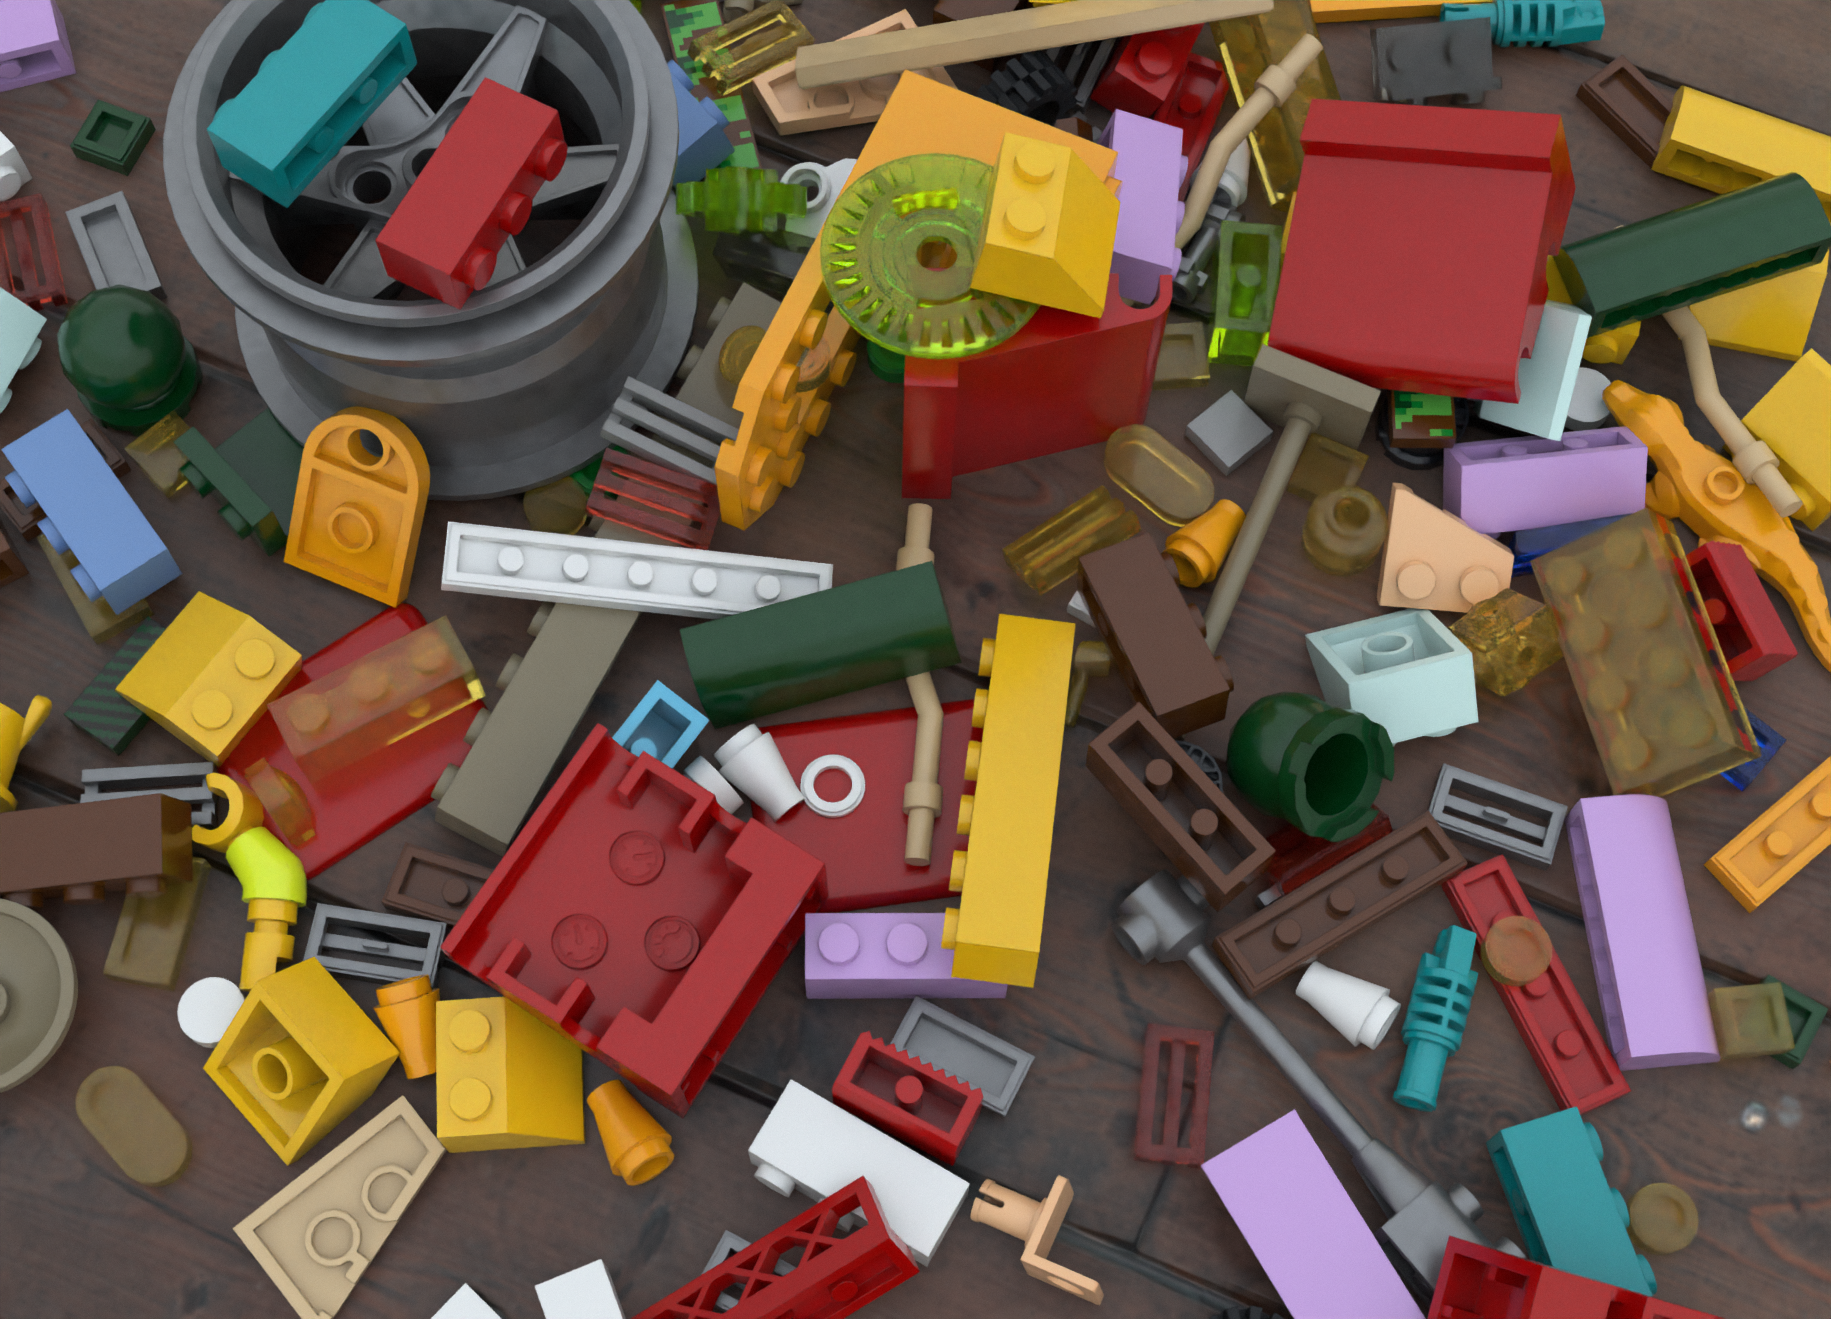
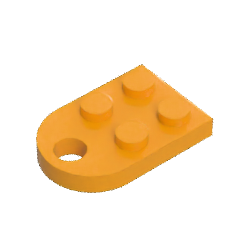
[283,406,430,608]

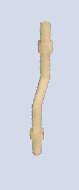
[1120,33,1323,307]
[1614,225,1802,518]
[896,503,944,866]

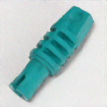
[1439,0,1605,48]
[1392,925,1478,1112]

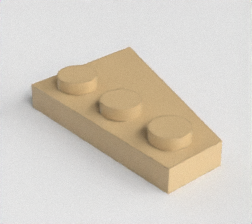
[233,1095,446,1319]

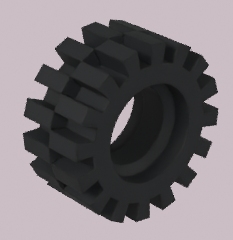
[976,50,1078,127]

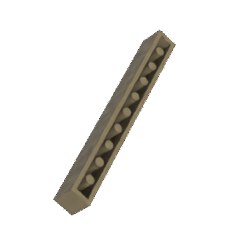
[431,282,781,857]

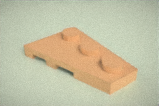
[752,9,958,136]

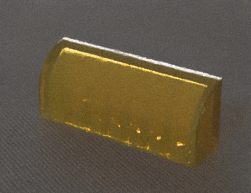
[1209,0,1341,213]

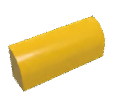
[1651,85,1831,223]

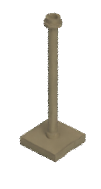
[1173,344,1381,741]

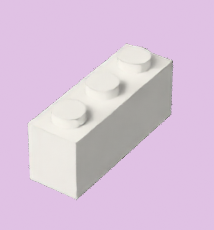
[748,1079,970,1267]

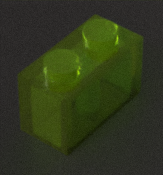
[1206,220,1282,366]

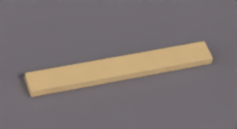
[795,0,1274,89]

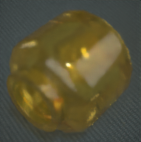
[1301,485,1388,577]

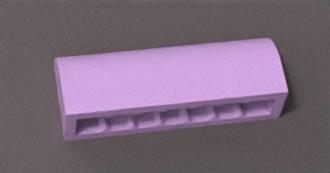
[1564,794,1721,1071]
[1201,1109,1426,1319]

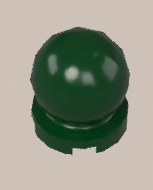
[57,284,203,437]
[1226,692,1395,842]

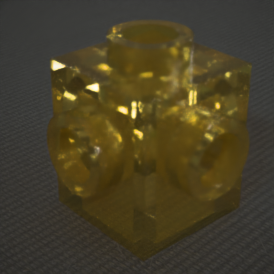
[1447,588,1563,697]

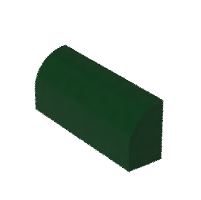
[1553,172,1831,338]
[680,561,962,729]

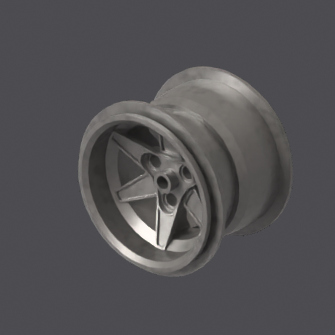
[163,0,699,501]

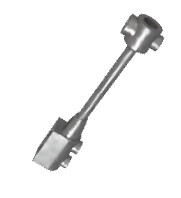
[1111,869,1527,1309]

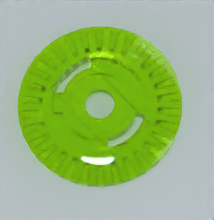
[820,153,1041,359]

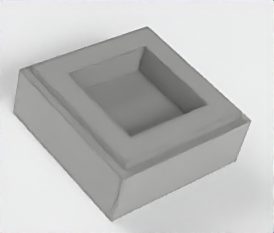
[1184,390,1273,476]

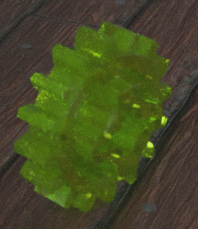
[676,166,807,234]

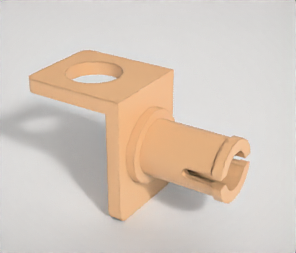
[970,1175,1104,1305]

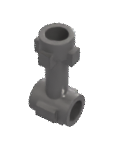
[1172,199,1246,304]

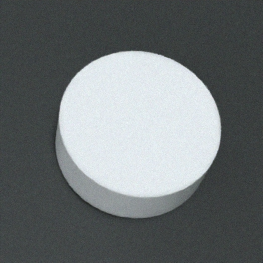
[1565,368,1611,431]
[800,754,865,818]
[683,756,744,814]
[177,977,246,1048]

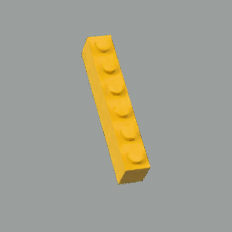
[941,614,1076,988]

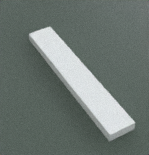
[441,521,833,619]

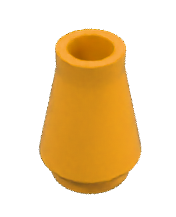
[1162,499,1246,588]
[373,974,440,1079]
[587,1079,674,1186]

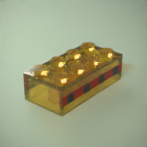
[1530,508,1762,797]

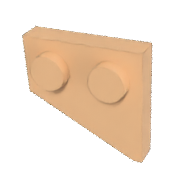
[1376,483,1514,616]

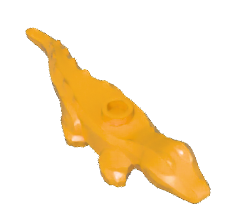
[1602,380,1831,673]

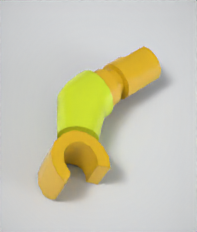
[192,772,307,992]

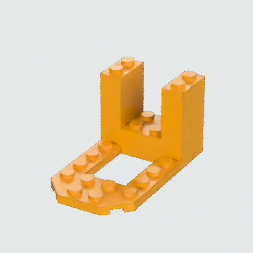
[714,69,1123,531]

